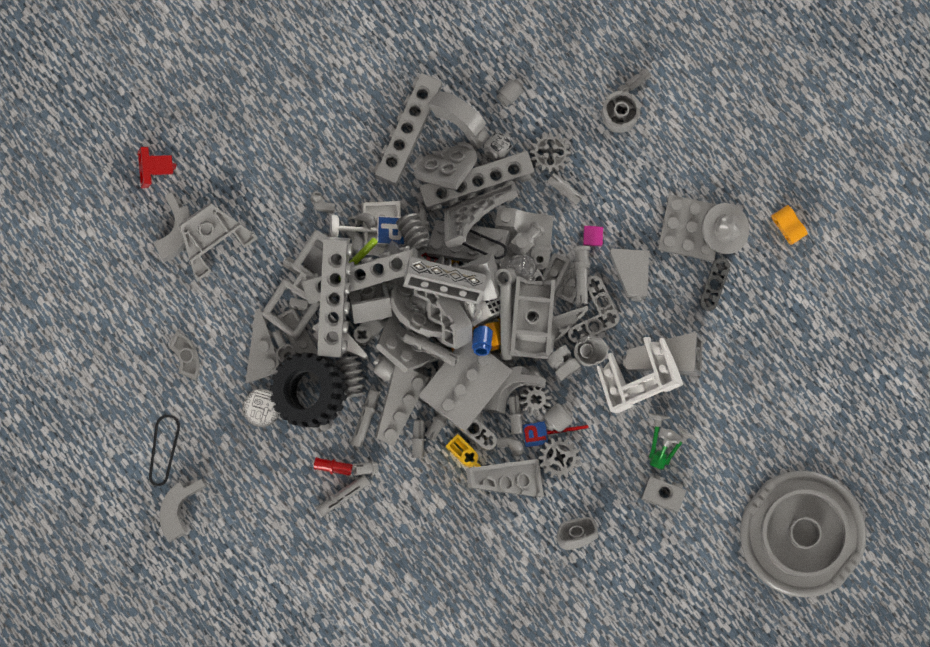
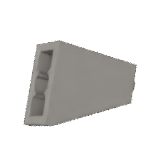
[609,249,649,302]

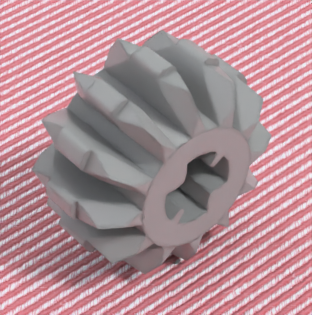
[520,386,552,417]

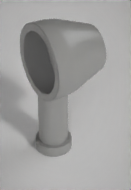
[273,330,296,363]

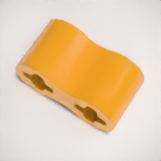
[771,205,808,245]

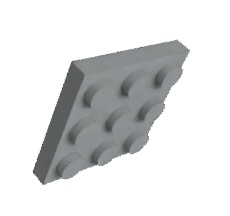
[657,194,717,262]

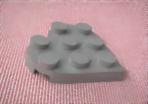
[413,142,477,190]

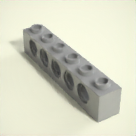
[374,73,442,187]
[419,151,535,212]
[317,237,353,357]
[302,245,419,304]

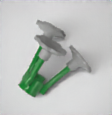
[647,413,697,470]

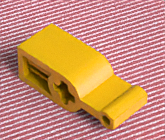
[445,434,481,468]

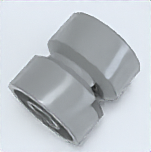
[546,345,581,381]

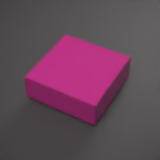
[583,226,603,247]

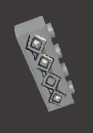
[403,257,486,305]

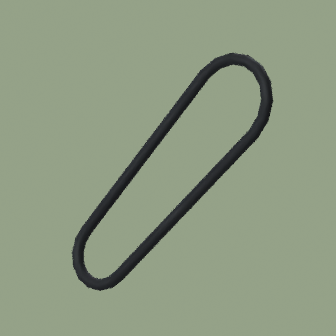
[149,415,180,486]

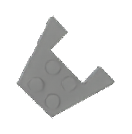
[179,202,258,282]
[376,308,452,373]

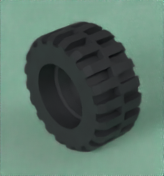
[270,352,348,428]

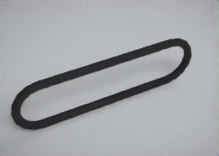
[462,229,507,260]

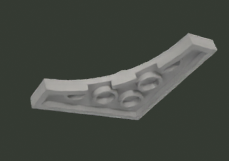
[444,182,518,248]

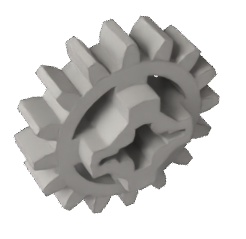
[538,437,581,480]

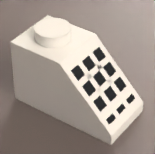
[471,295,500,327]

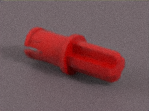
[313,457,353,475]

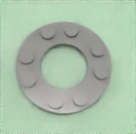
[390,277,442,337]

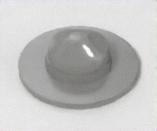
[702,203,749,254]

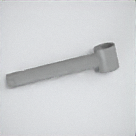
[494,268,516,360]

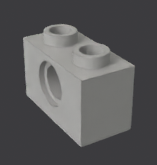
[641,475,687,513]

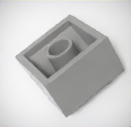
[347,282,392,324]

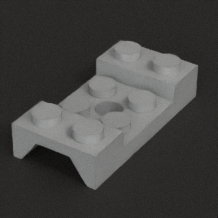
[509,276,555,359]

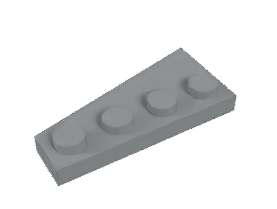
[375,364,430,446]
[466,459,544,497]

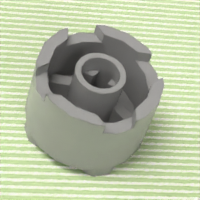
[601,91,641,133]

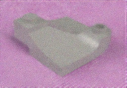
[495,207,554,271]

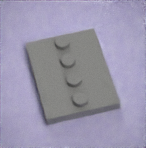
[418,342,513,432]

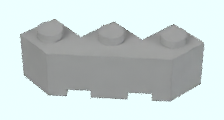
[414,289,472,349]

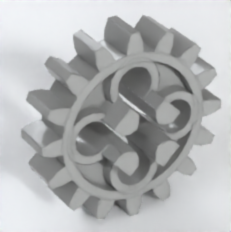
[530,132,571,174]

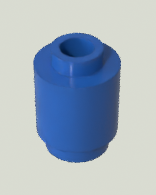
[472,325,493,356]

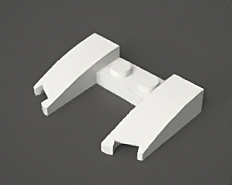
[597,337,683,413]

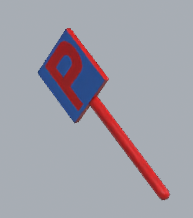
[522,421,589,447]

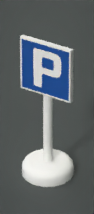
[329,215,405,246]

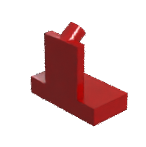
[138,147,176,188]

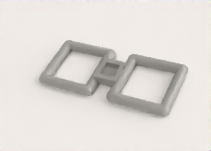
[262,230,351,339]

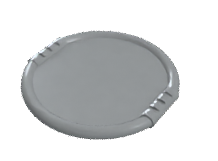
[740,471,866,597]

